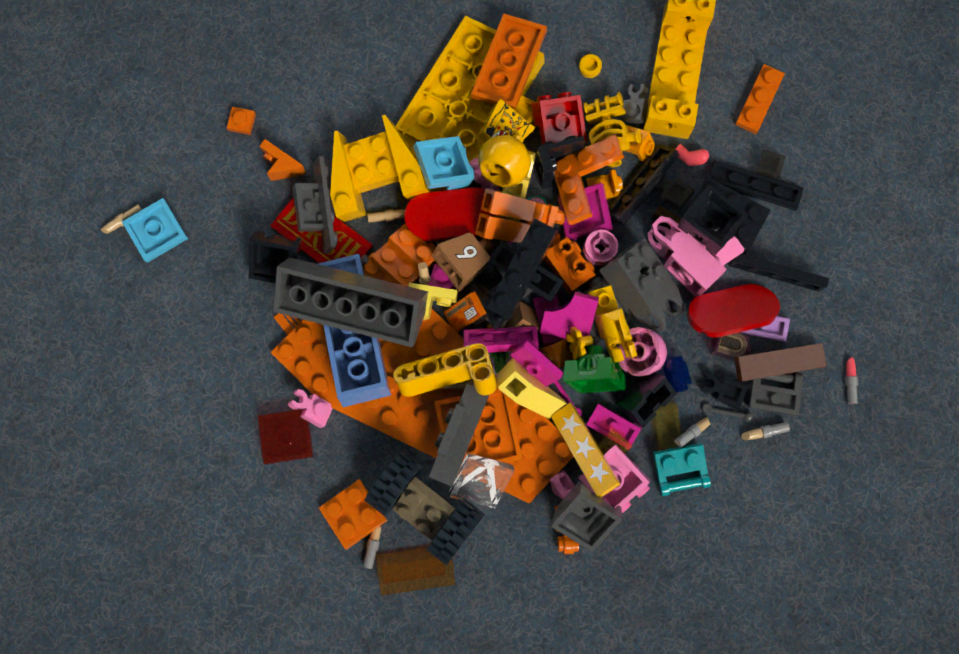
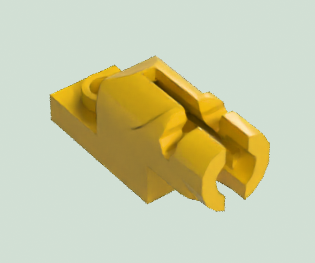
[586,285,637,363]

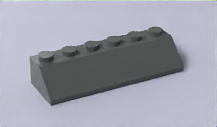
[274,258,428,347]

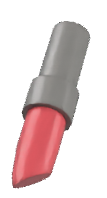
[845,357,858,404]

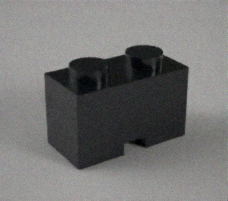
[615,373,677,428]

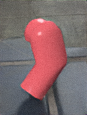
[676,144,709,166]

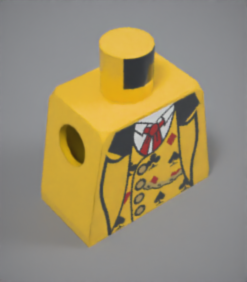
[478,99,535,153]

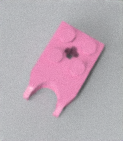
[647,216,727,297]

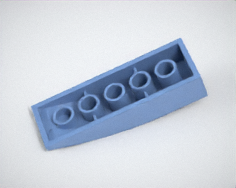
[319,254,391,407]

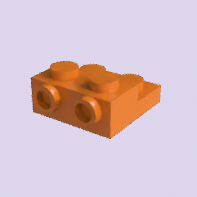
[370,224,437,286]

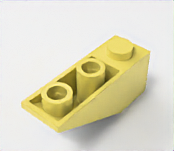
[496,358,566,419]

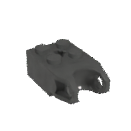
[599,238,684,333]

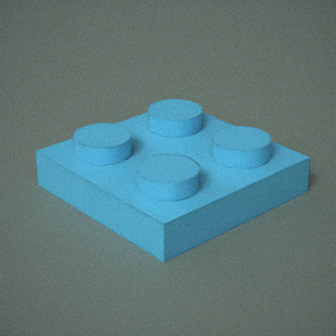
[122,198,188,263]

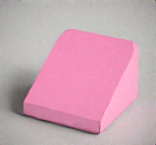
[708,236,745,265]

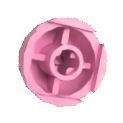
[617,327,667,376]

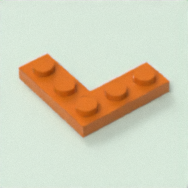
[554,134,624,225]

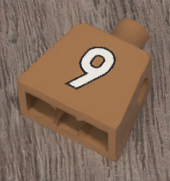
[432,233,493,292]

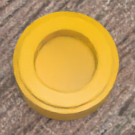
[579,54,602,78]

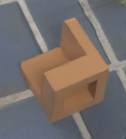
[505,302,540,332]

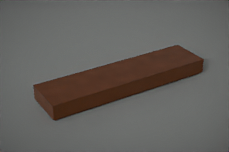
[734,343,827,382]

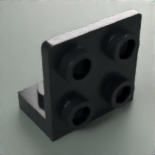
[535,136,585,189]

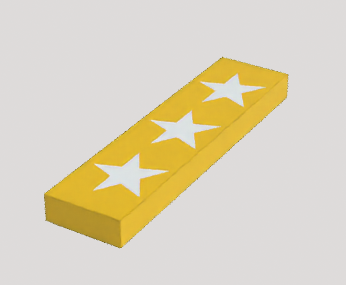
[551,403,620,498]

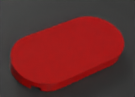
[405,188,499,241]
[687,284,780,338]

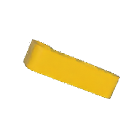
[393,343,497,397]

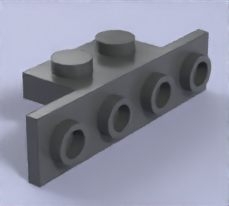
[292,156,337,254]
[429,384,489,487]

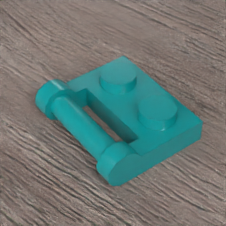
[653,443,711,497]

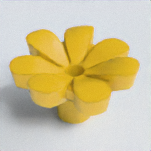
[566,327,593,360]

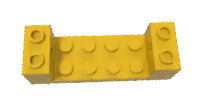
[643,0,716,139]

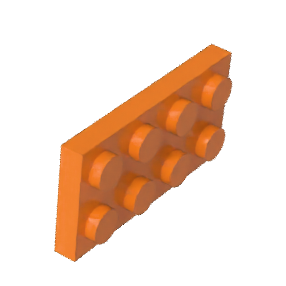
[471,14,547,111]

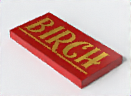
[270,197,373,263]

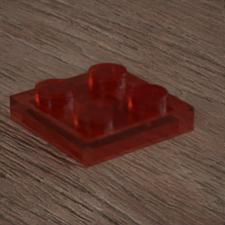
[258,409,314,465]

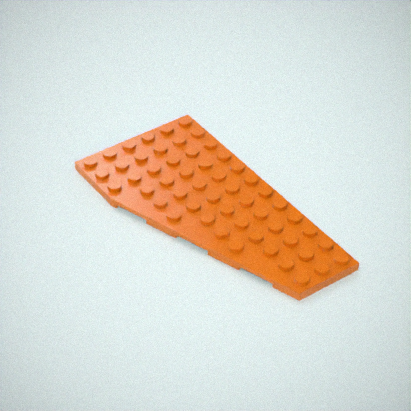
[270,252,574,503]

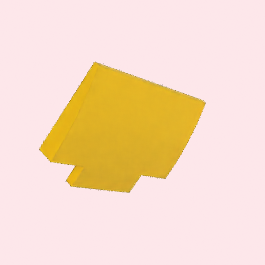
[395,15,545,192]

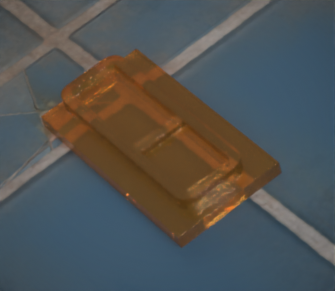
[376,547,456,596]

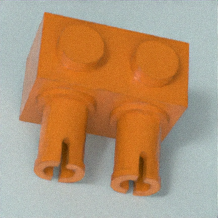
[544,237,595,295]

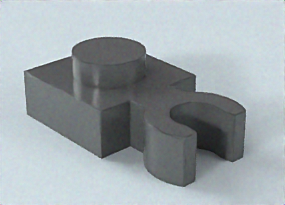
[620,83,648,125]

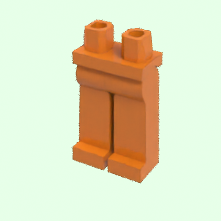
[475,188,566,246]

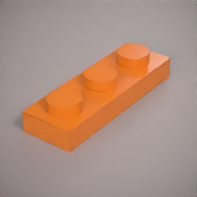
[735,64,785,134]

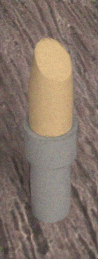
[674,417,711,448]
[742,422,790,440]
[363,525,382,569]

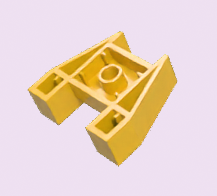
[330,115,432,222]

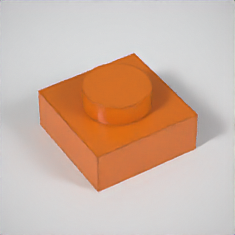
[227,107,256,135]

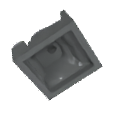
[551,482,623,552]

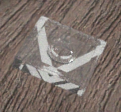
[449,453,515,508]

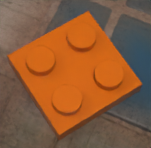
[319,479,388,550]

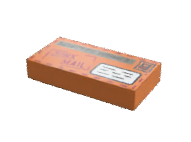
[444,292,486,332]

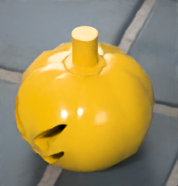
[478,135,531,187]

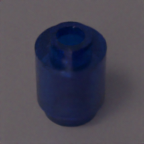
[663,356,692,393]

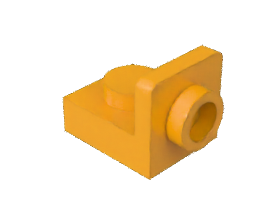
[625,125,655,162]
[585,169,623,199]

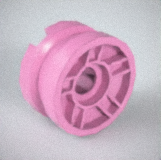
[583,230,619,267]

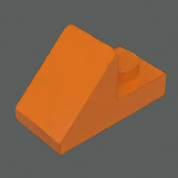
[259,139,306,181]

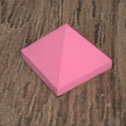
[550,470,575,499]

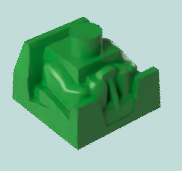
[563,346,626,393]

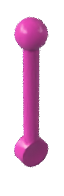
[554,381,582,416]

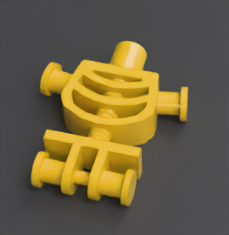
[583,92,641,167]

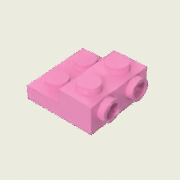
[579,444,650,513]

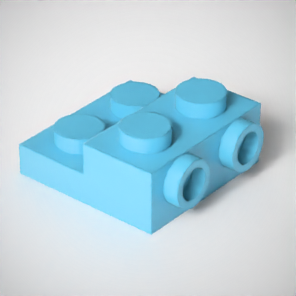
[413,136,474,190]

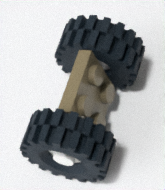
[365,451,485,565]

